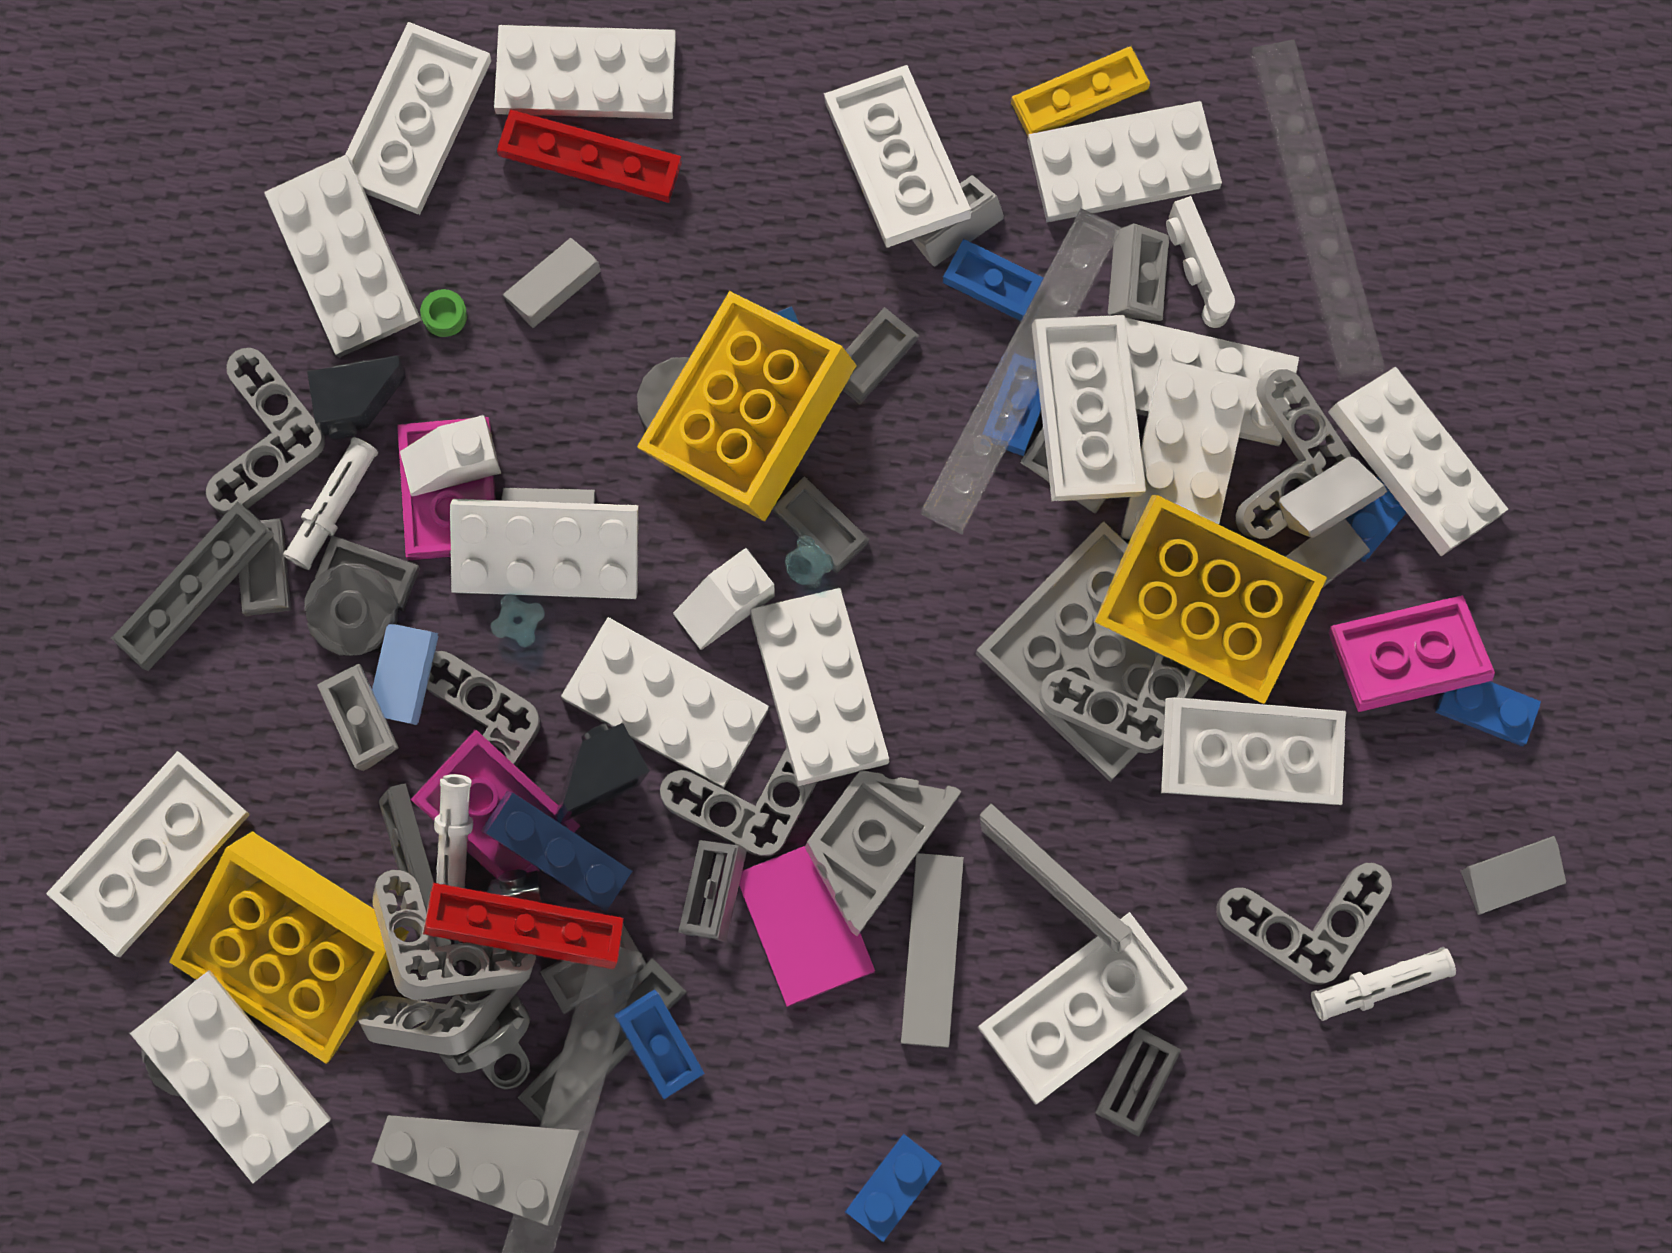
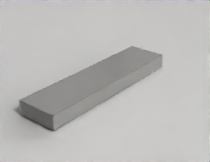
[980,804,1132,953]
[901,853,964,1048]

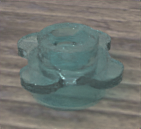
[785,535,834,588]
[491,594,545,647]

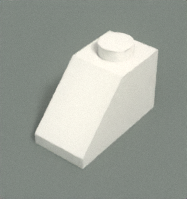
[400,415,501,497]
[673,548,775,650]

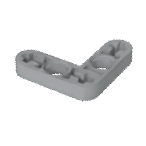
[206,348,325,515]
[1236,369,1351,539]
[426,651,540,767]
[1039,653,1197,754]
[660,748,817,858]
[1216,863,1392,985]
[372,870,536,1000]
[357,956,523,1055]

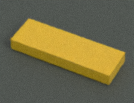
[1011,46,1150,136]

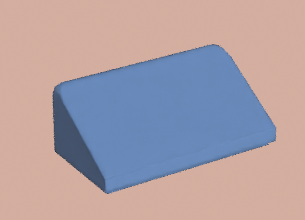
[372,624,438,725]

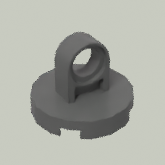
[438,995,531,1089]

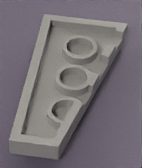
[372,1116,585,1225]

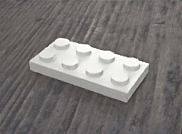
[345,22,492,215]
[494,25,676,119]
[824,65,971,248]
[1027,101,1222,222]
[264,155,422,358]
[1032,315,1146,501]
[1125,318,1299,446]
[1121,359,1252,540]
[1328,367,1508,556]
[450,499,638,599]
[751,588,889,786]
[561,617,769,789]
[1161,697,1346,805]
[46,751,250,957]
[977,912,1188,1105]
[130,970,331,1183]

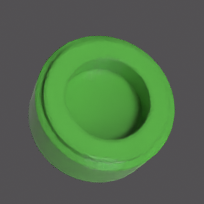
[420,289,467,337]

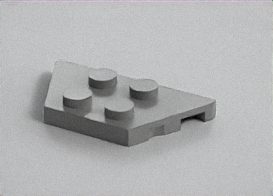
[805,770,961,936]

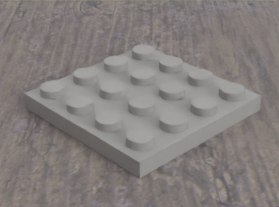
[975,521,1210,782]

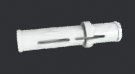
[283,437,378,570]
[434,774,473,888]
[1311,947,1456,1021]

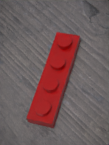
[497,109,682,203]
[423,883,624,969]

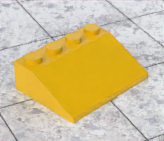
[637,291,857,522]
[1094,495,1327,704]
[169,832,409,1064]

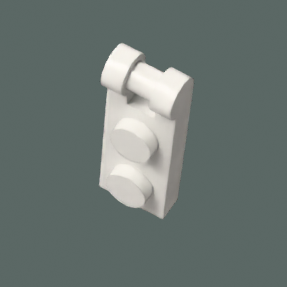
[1166,196,1235,328]

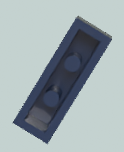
[481,791,633,911]

